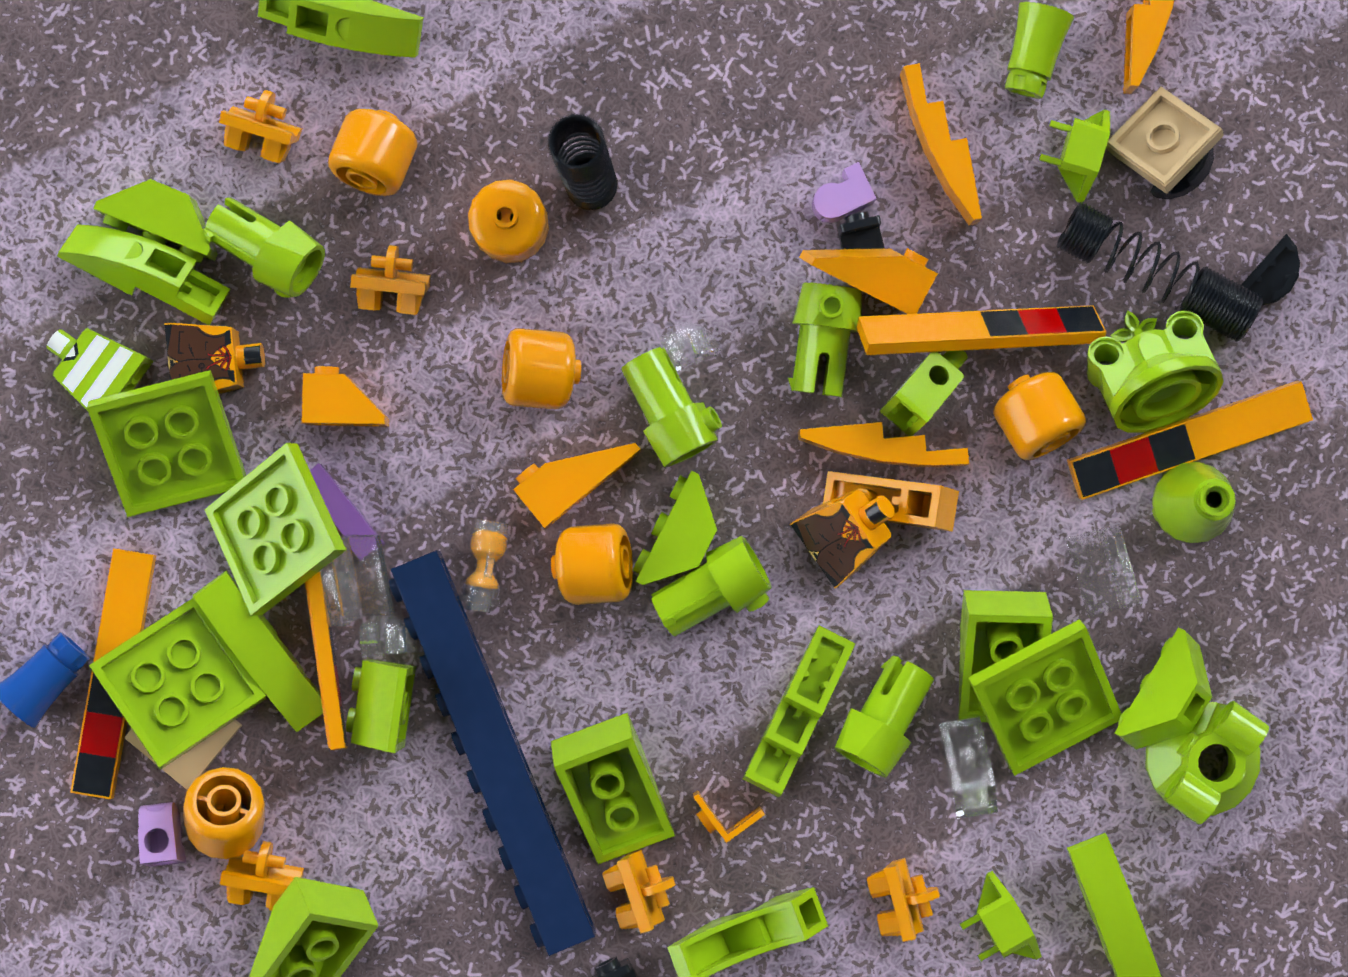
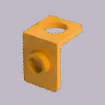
[693,790,765,843]

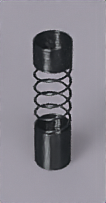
[547,114,618,210]
[1056,202,1263,342]

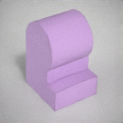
[812,162,877,223]
[138,802,187,867]

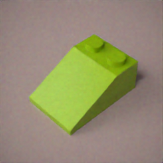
[958,590,1053,722]
[551,712,675,864]
[249,877,379,977]

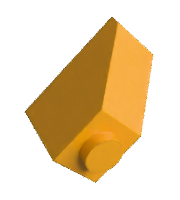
[302,366,389,427]

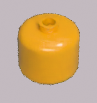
[327,108,418,196]
[468,179,549,263]
[501,328,581,409]
[993,372,1086,460]
[551,523,633,605]
[183,767,265,859]

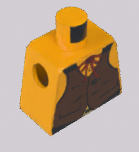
[164,323,265,394]
[790,489,895,588]

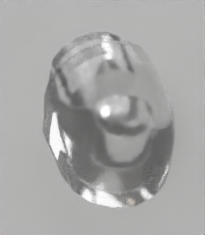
[660,322,721,371]
[359,615,417,658]

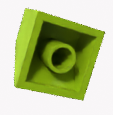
[346,659,416,753]

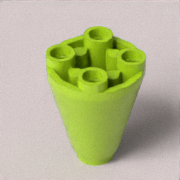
[1152,462,1236,543]

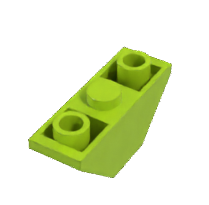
[93,179,218,264]
[632,470,717,585]
[1115,627,1212,750]

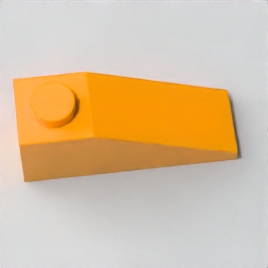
[799,248,938,314]
[513,443,641,529]
[823,471,959,532]

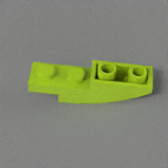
[258,0,424,58]
[57,224,230,325]

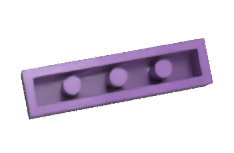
[310,463,385,560]

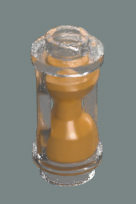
[459,519,511,613]

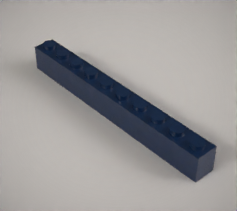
[388,550,596,956]

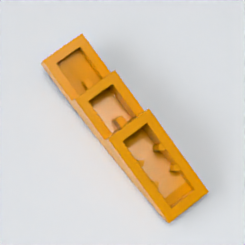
[1123,0,1174,94]
[900,63,982,226]
[798,422,969,467]

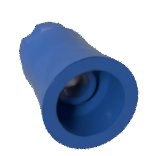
[0,632,90,728]

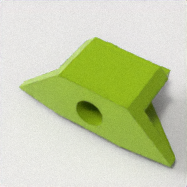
[1039,109,1110,203]
[960,871,1042,961]

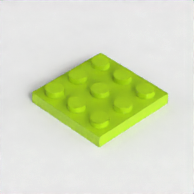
[87,370,246,517]
[204,443,346,615]
[89,598,266,770]
[968,619,1122,776]

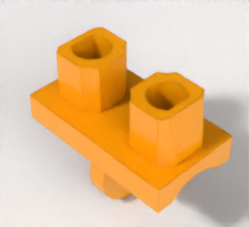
[219,90,303,163]
[350,245,431,315]
[220,841,304,911]
[602,849,676,934]
[867,858,940,942]

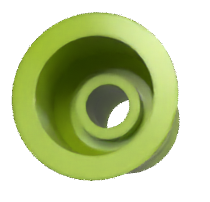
[1005,2,1075,99]

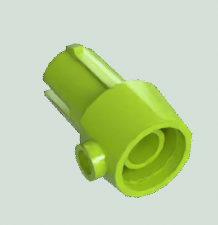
[203,197,325,298]
[788,283,862,397]
[621,347,722,467]
[651,536,772,637]
[834,656,934,778]

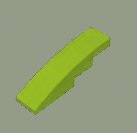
[193,570,323,732]
[742,625,855,798]
[1067,833,1161,977]

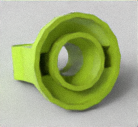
[1087,311,1224,433]
[1145,701,1269,825]

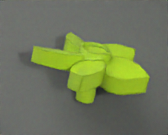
[1110,310,1157,342]

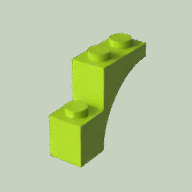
[667,887,828,977]

